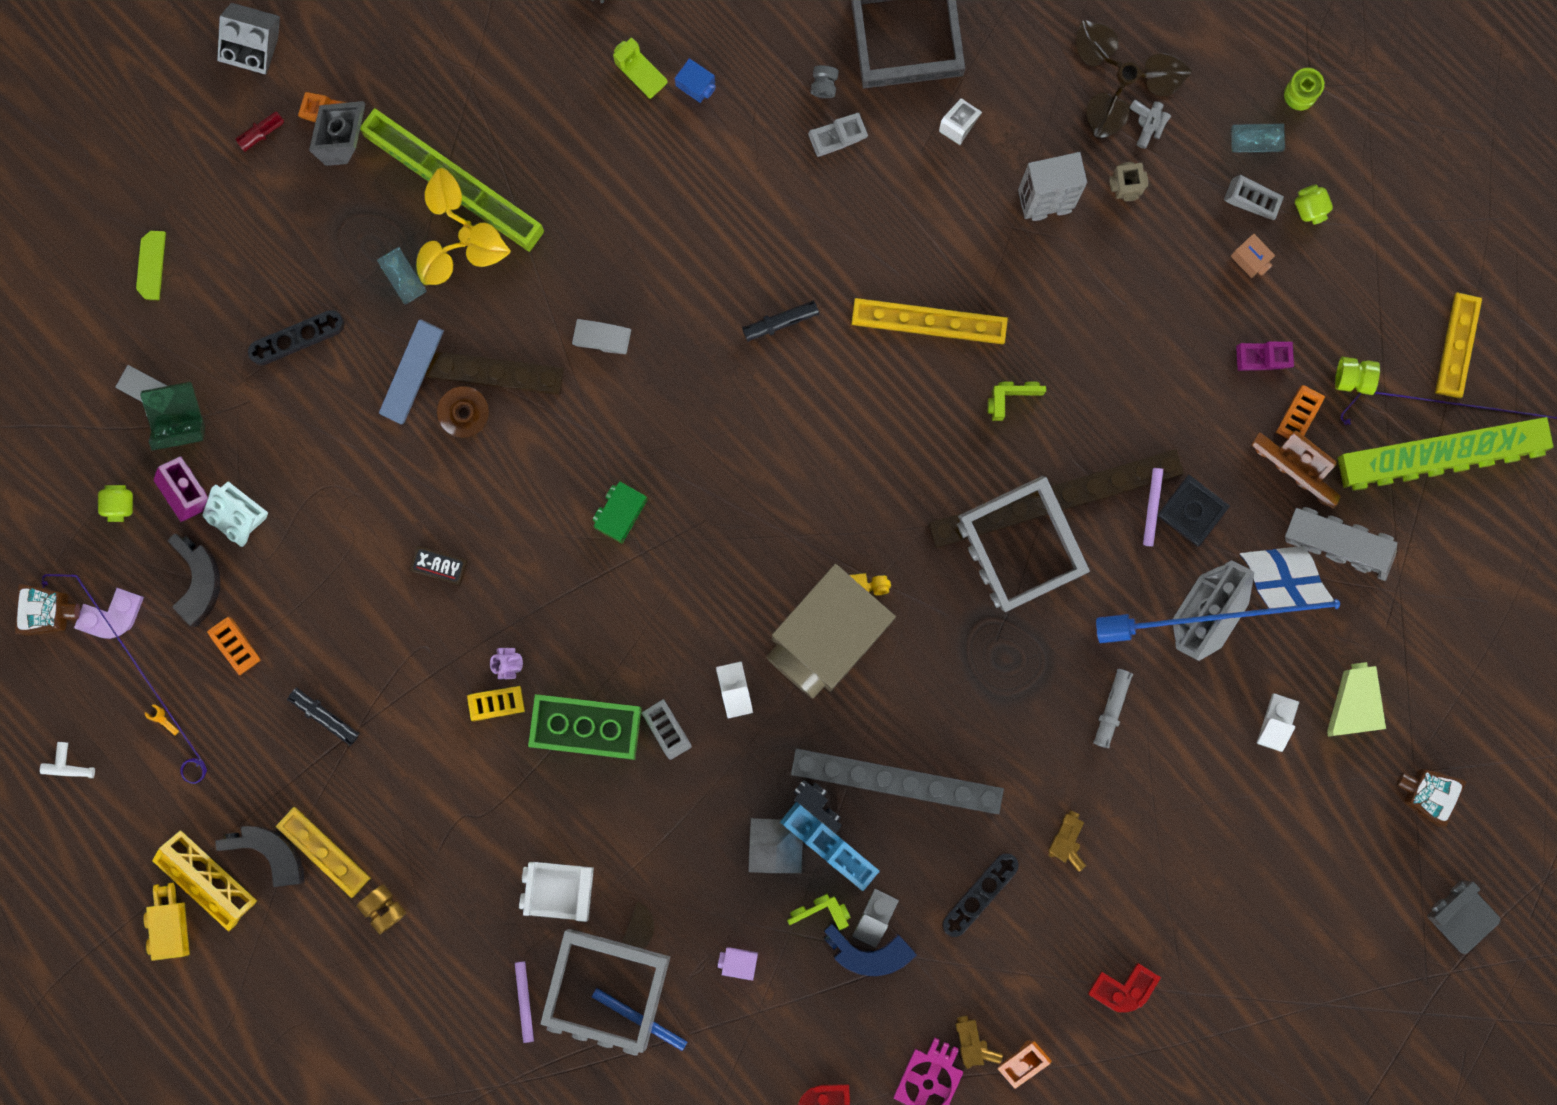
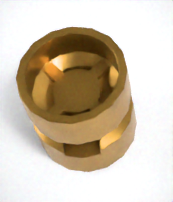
[357,884,406,935]

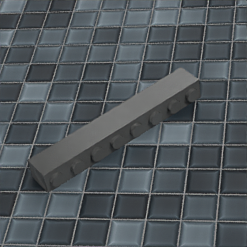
[791,749,1004,814]

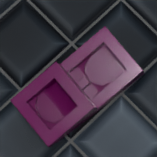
[1236,342,1294,371]

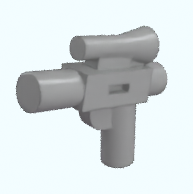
[1129,100,1171,149]

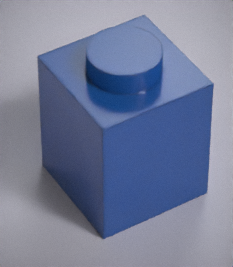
[675,58,716,103]

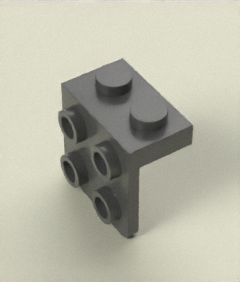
[1427,881,1500,954]

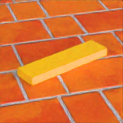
[1435,293,1482,398]
[275,807,371,898]

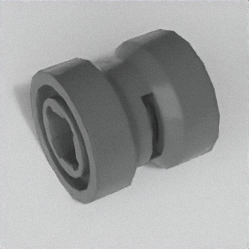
[810,65,839,98]

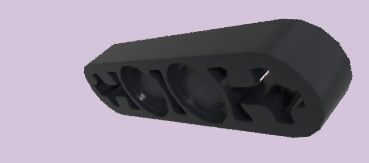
[248,310,345,365]
[942,853,1019,937]

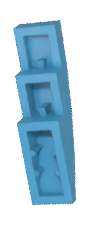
[780,802,879,891]

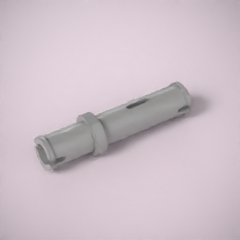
[1093,669,1133,749]

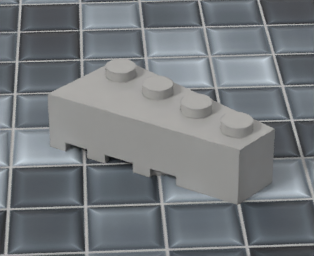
[1285,507,1397,581]

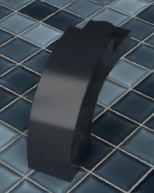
[168,533,220,627]
[216,826,305,887]

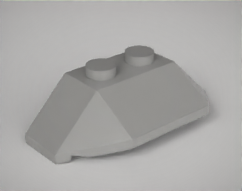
[1173,560,1254,661]

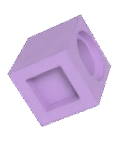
[718,947,758,981]

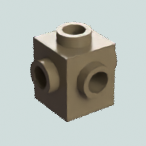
[1110,162,1148,201]

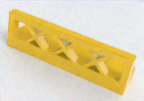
[152,830,257,931]

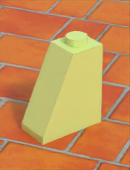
[1327,662,1386,736]

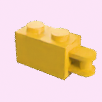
[144,883,190,961]

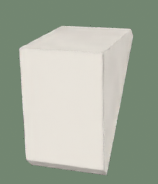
[939,99,982,145]

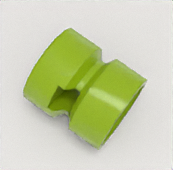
[1284,68,1325,111]
[1335,356,1380,395]

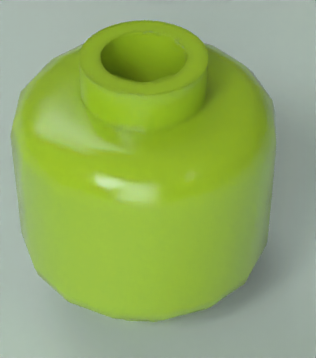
[1295,184,1333,225]
[98,485,133,522]

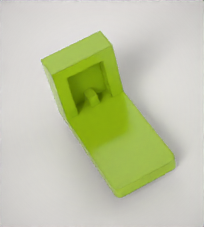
[613,37,668,99]
[988,382,1046,421]
[787,894,851,930]

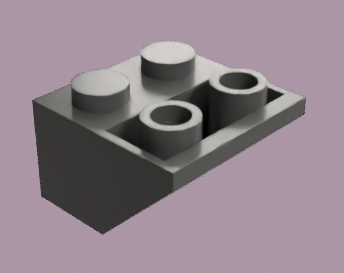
[217,3,280,74]

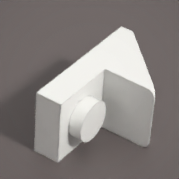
[716,661,753,718]
[1257,694,1299,752]

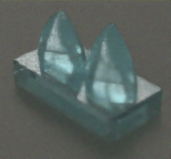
[1231,124,1285,152]
[377,247,427,305]

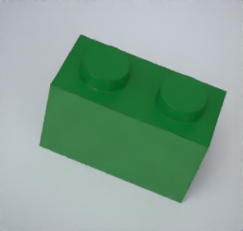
[592,481,648,544]

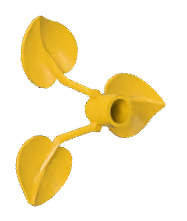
[416,168,511,285]

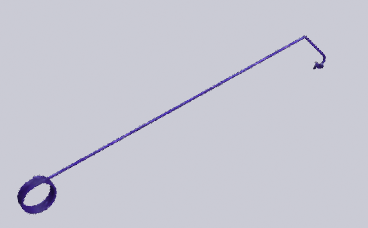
[1341,392,1557,425]
[41,574,207,784]

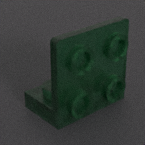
[140,382,205,451]

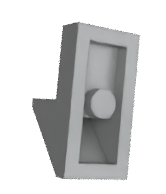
[852,889,899,948]

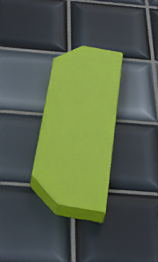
[136,231,166,300]

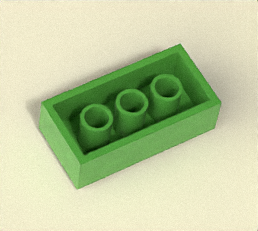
[528,694,642,760]

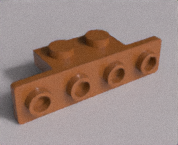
[1251,430,1341,509]

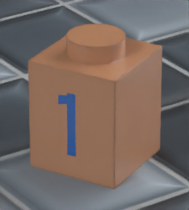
[1231,234,1275,278]

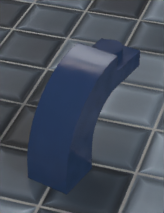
[824,923,917,976]

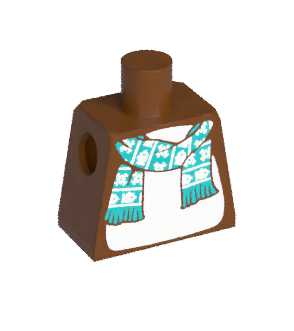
[15,584,80,636]
[1396,769,1466,827]

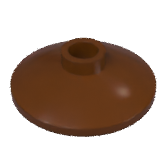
[437,386,489,438]

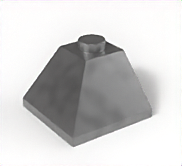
[309,101,365,166]
[749,818,803,873]

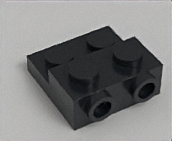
[794,780,842,834]

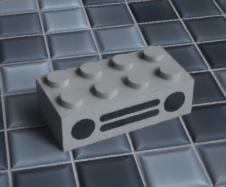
[1018,152,1087,221]

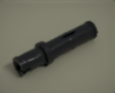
[742,300,819,342]
[287,687,360,747]

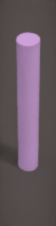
[1143,468,1163,546]
[515,961,534,1043]

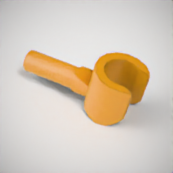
[145,705,179,736]

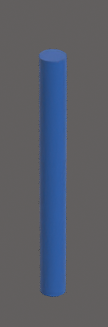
[592,988,688,1051]

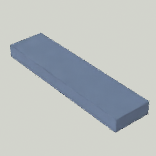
[379,319,444,424]

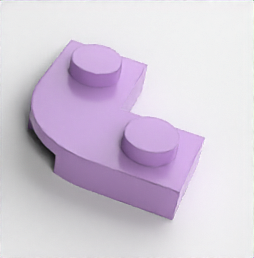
[74,588,144,639]

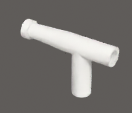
[40,742,95,778]

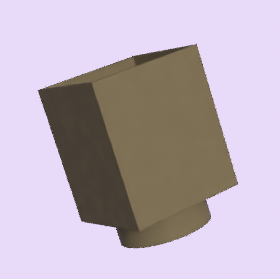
[766,564,896,699]

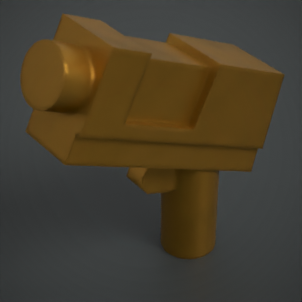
[1048,810,1086,872]
[955,1016,1003,1069]

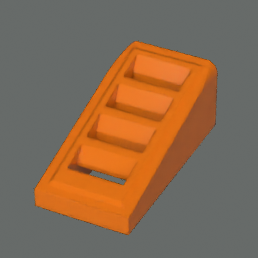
[1275,385,1325,439]
[207,617,261,675]

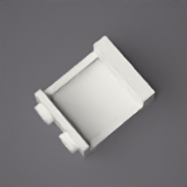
[519,862,594,922]

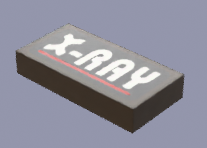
[409,546,468,586]

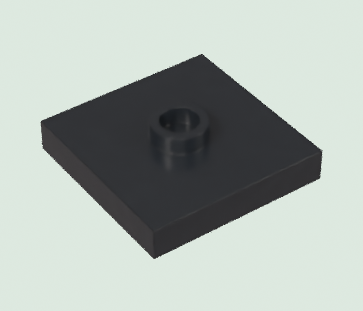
[1157,475,1230,547]

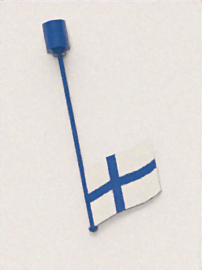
[1096,546,1340,643]

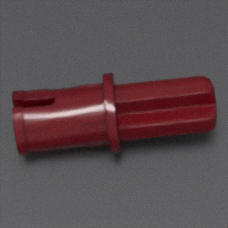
[235,112,284,152]

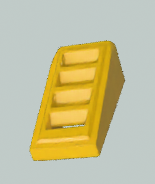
[467,686,525,721]

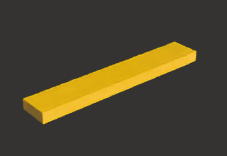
[851,298,1008,344]

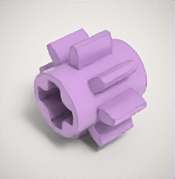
[490,648,523,679]

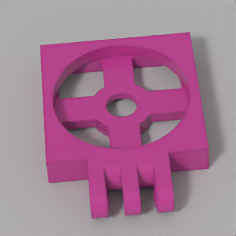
[893,1037,963,1105]

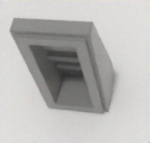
[1224,175,1284,220]
[642,699,692,760]

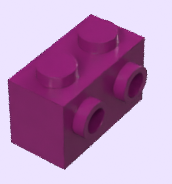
[153,456,208,522]

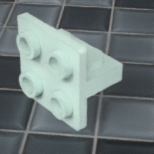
[203,482,268,547]

